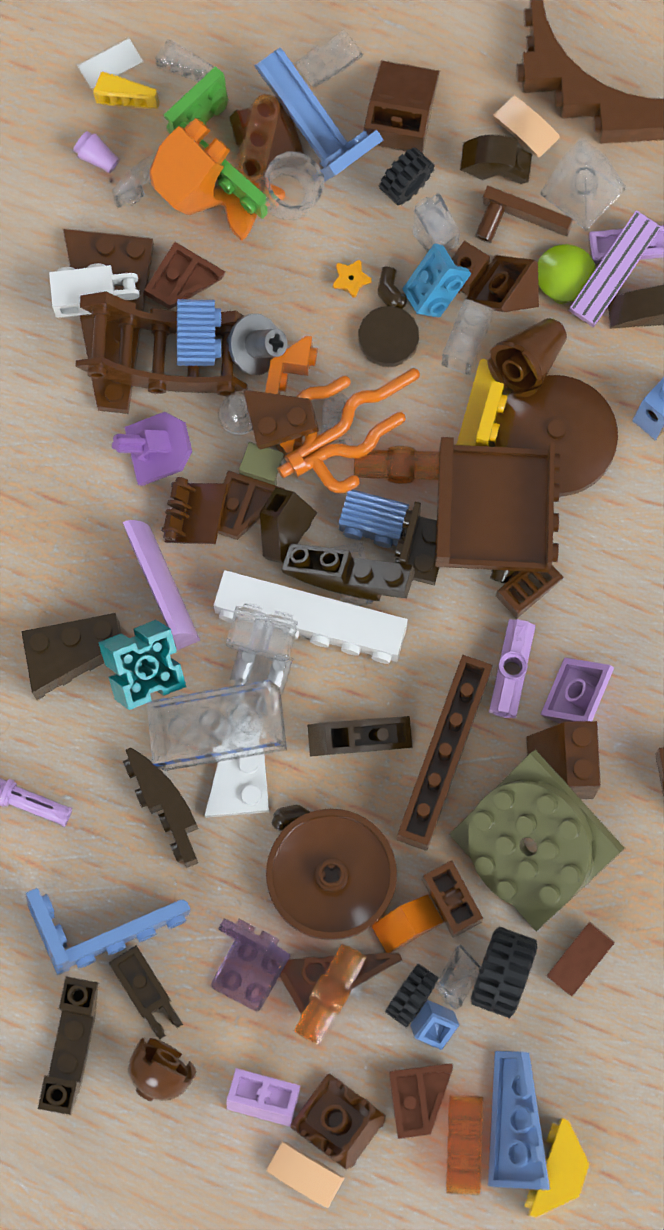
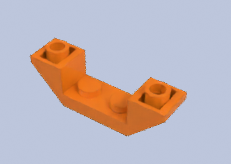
[265,336,318,456]

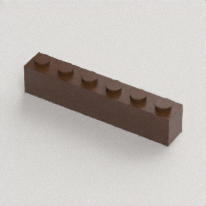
[397,654,493,851]

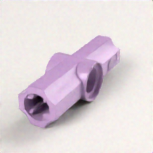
[489,619,536,718]

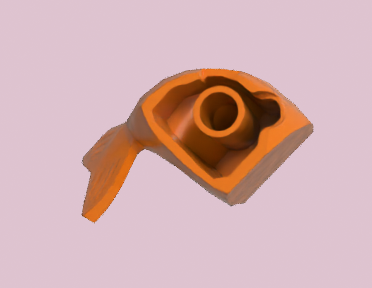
[149,118,285,241]

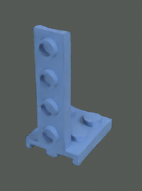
[255,48,384,185]
[26,888,191,975]

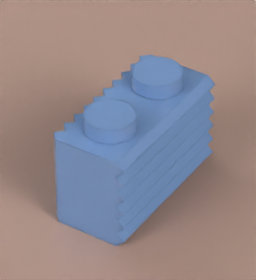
[177,299,221,366]
[339,490,409,548]

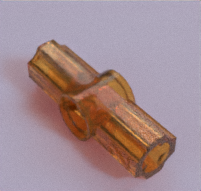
[354,446,439,484]
[294,944,366,1046]

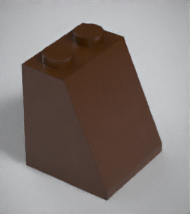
[526,721,601,799]

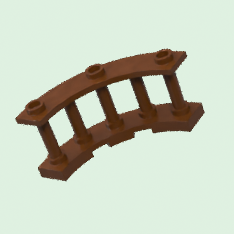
[75,291,248,396]

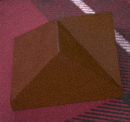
[463,255,539,312]

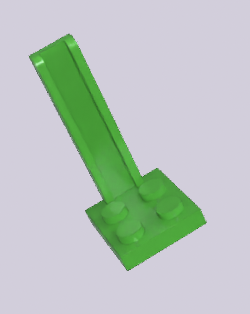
[164,66,268,219]

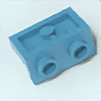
[402,243,471,317]

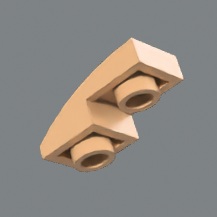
[493,95,560,158]
[266,1142,344,1208]

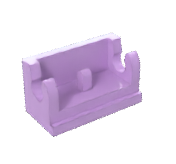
[227,1068,300,1127]

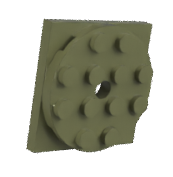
[449,750,625,931]

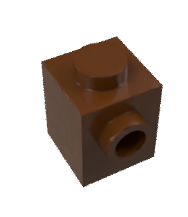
[451,240,490,296]

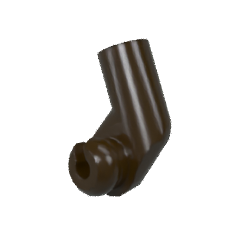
[377,266,407,309]
[272,804,310,831]

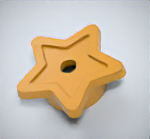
[333,260,372,298]

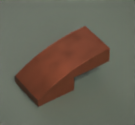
[547,921,615,997]

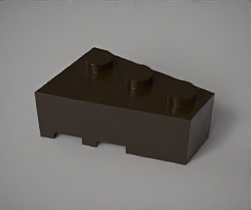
[21,613,121,700]

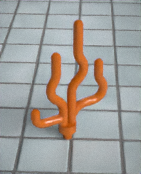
[277,368,420,493]

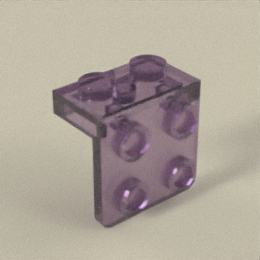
[211,918,291,1011]

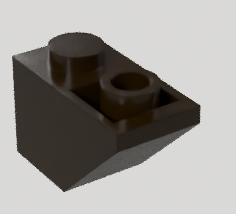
[259,487,318,564]

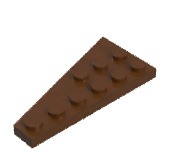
[63,229,154,414]

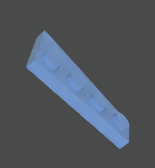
[488,1051,550,1190]

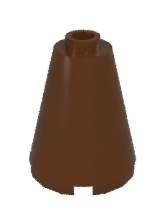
[487,318,567,397]

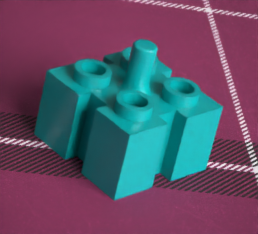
[98,620,186,710]

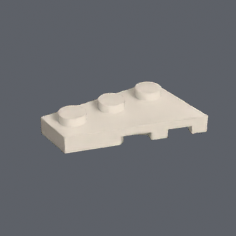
[205,716,269,818]

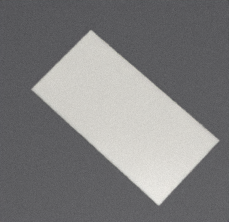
[77,39,143,89]

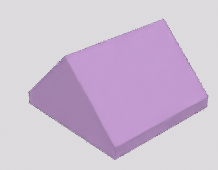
[540,658,614,724]

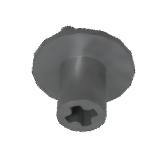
[227,314,287,375]

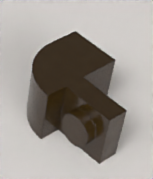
[460,135,532,184]

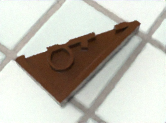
[271,953,402,1018]

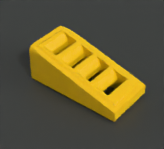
[93,71,160,109]

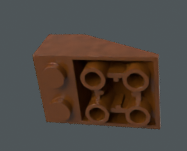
[364,60,440,153]

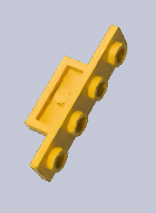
[456,359,508,446]

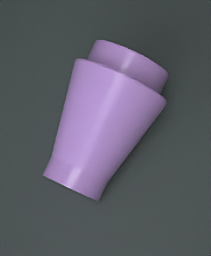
[73,131,120,173]

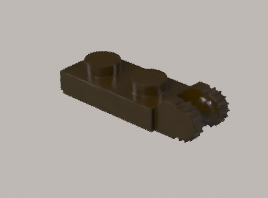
[109,945,183,1040]

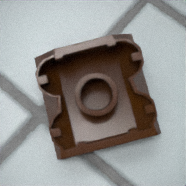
[229,97,306,179]
[290,1073,385,1170]

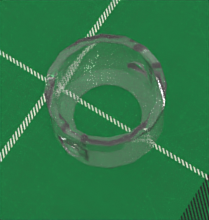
[258,152,324,220]

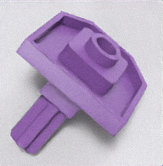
[111,412,192,486]

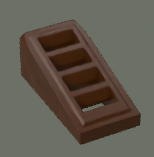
[496,565,564,619]

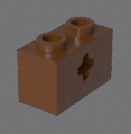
[422,860,483,938]

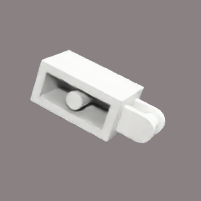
[49,263,140,318]

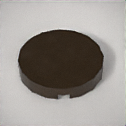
[358,306,419,367]

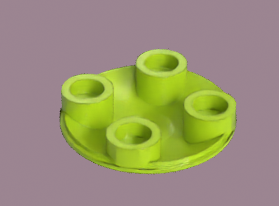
[537,244,596,304]

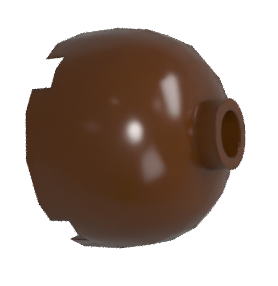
[128,1038,197,1101]

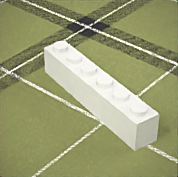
[214,570,408,664]

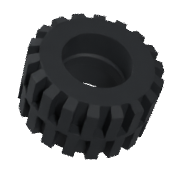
[471,926,538,1019]

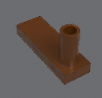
[475,185,573,243]

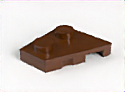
[244,390,319,450]

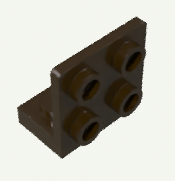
[394,501,440,586]

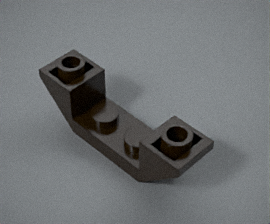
[38,976,98,1115]

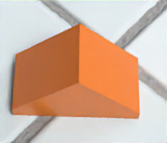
[372,894,444,953]

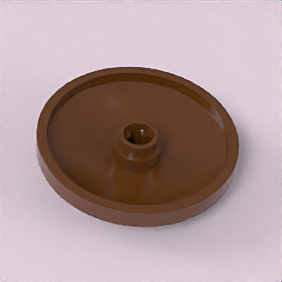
[493,375,618,497]
[266,809,397,940]

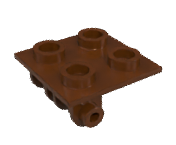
[161,477,228,544]

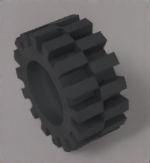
[379,147,435,206]
[385,963,440,1028]

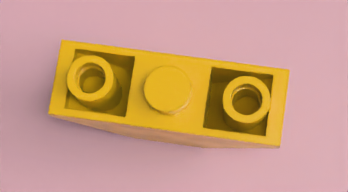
[524,1118,590,1218]

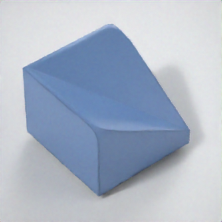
[411,1000,459,1050]

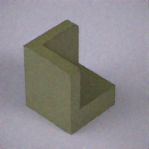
[239,442,284,486]

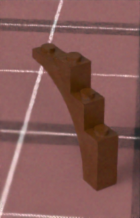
[516,0,664,144]

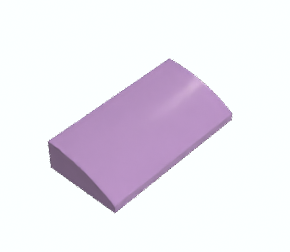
[123,520,200,650]

